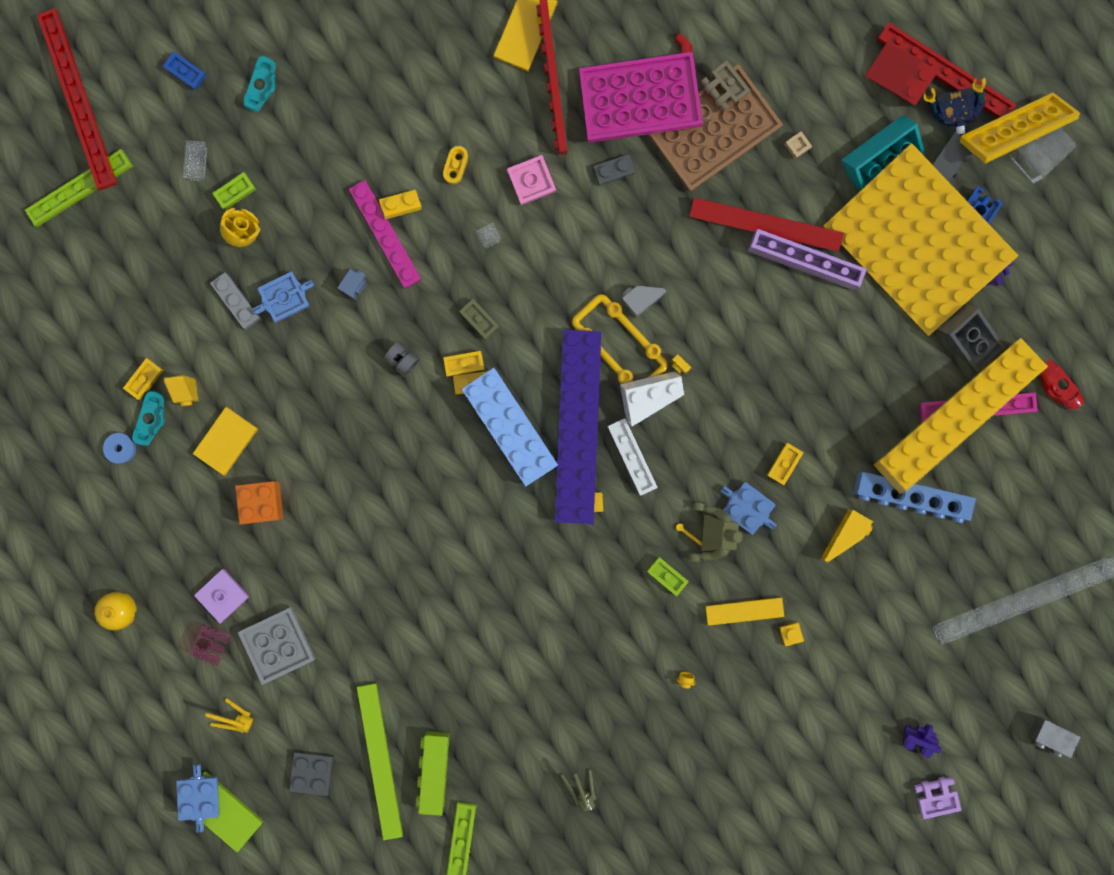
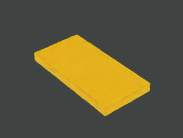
[494,0,557,72]

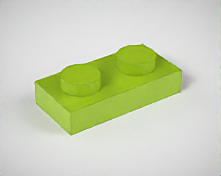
[212,172,256,210]
[647,557,689,596]

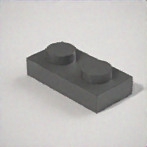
[593,154,635,186]

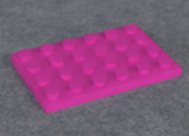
[579,52,703,143]

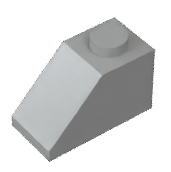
[621,286,667,318]

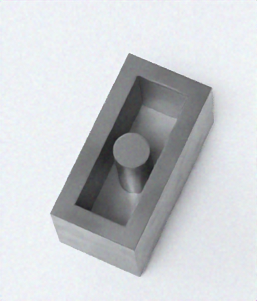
[1028,716,1081,758]

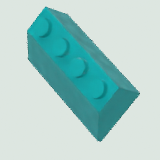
[842,115,925,192]

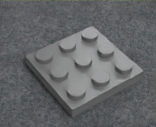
[238,607,316,685]

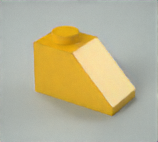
[164,376,198,407]

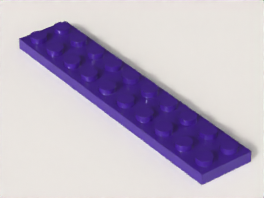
[555,330,602,524]

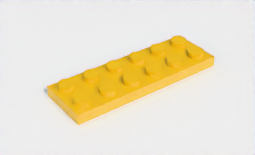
[960,93,1080,164]

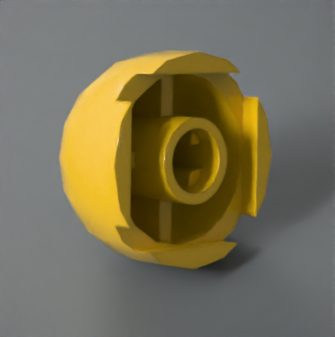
[220,208,260,247]
[94,591,137,630]

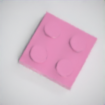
[507,155,556,206]

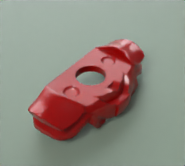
[1039,360,1084,410]

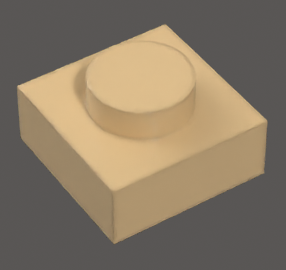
[785,131,812,159]

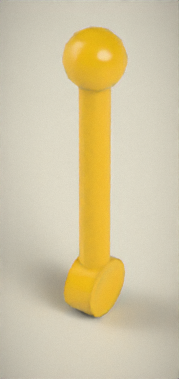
[676,524,702,547]

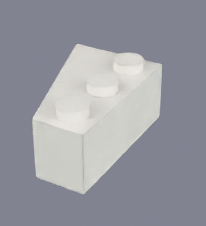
[620,371,684,426]

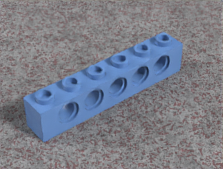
[853,472,976,523]

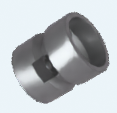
[383,341,420,377]

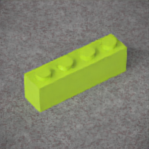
[416,731,450,816]

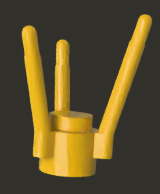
[205,698,254,733]

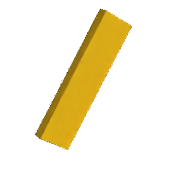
[705,597,784,626]

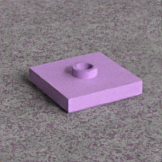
[194,569,250,623]

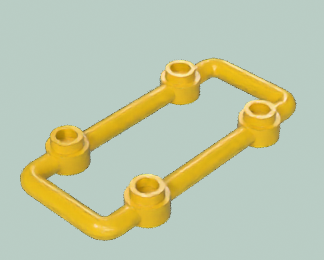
[572,294,668,384]

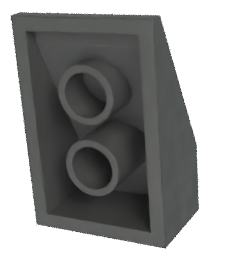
[937,303,1006,374]

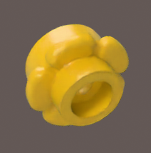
[677,672,696,688]

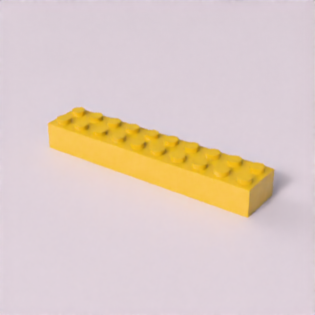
[874,338,1048,494]

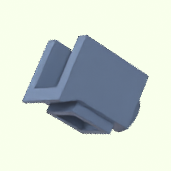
[338,269,367,301]

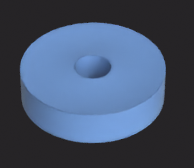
[103,433,136,464]

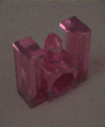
[189,624,231,666]

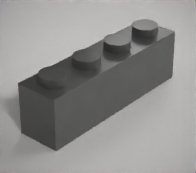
[931,132,972,182]

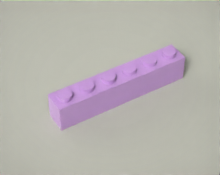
[748,229,867,290]

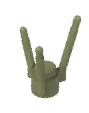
[560,769,596,812]

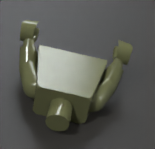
[689,502,743,562]

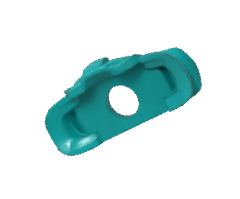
[244,56,276,112]
[132,391,165,446]

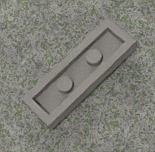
[210,272,261,330]

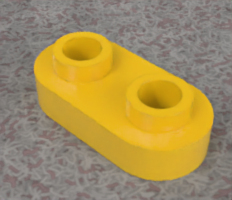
[443,146,468,185]

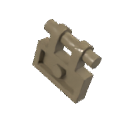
[701,61,751,112]

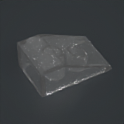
[1008,127,1077,183]

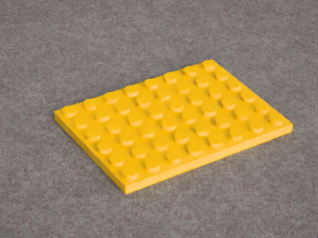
[824,143,1019,336]

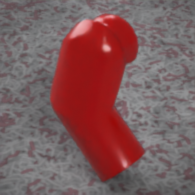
[674,33,692,54]

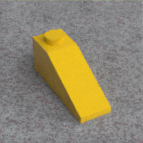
[821,509,873,562]

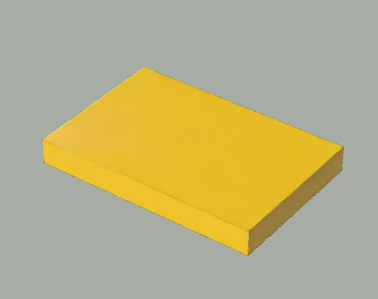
[193,407,258,476]

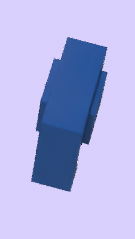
[966,186,1003,224]

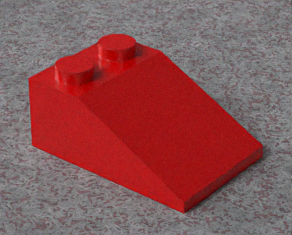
[865,42,938,106]

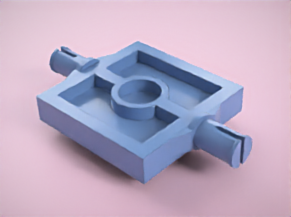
[252,271,315,323]
[720,481,777,535]
[177,764,220,833]

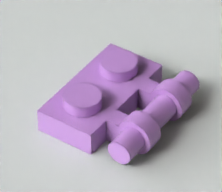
[914,777,961,819]

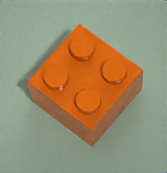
[236,481,284,524]

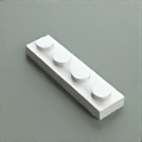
[607,418,658,496]

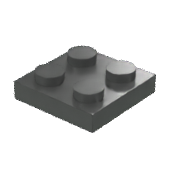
[289,751,334,796]

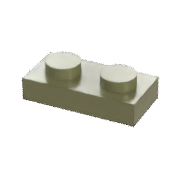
[459,299,499,340]

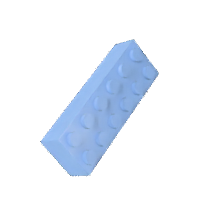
[462,368,558,486]

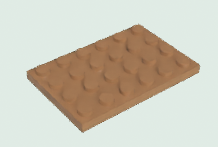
[648,64,783,192]

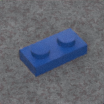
[163,51,207,91]

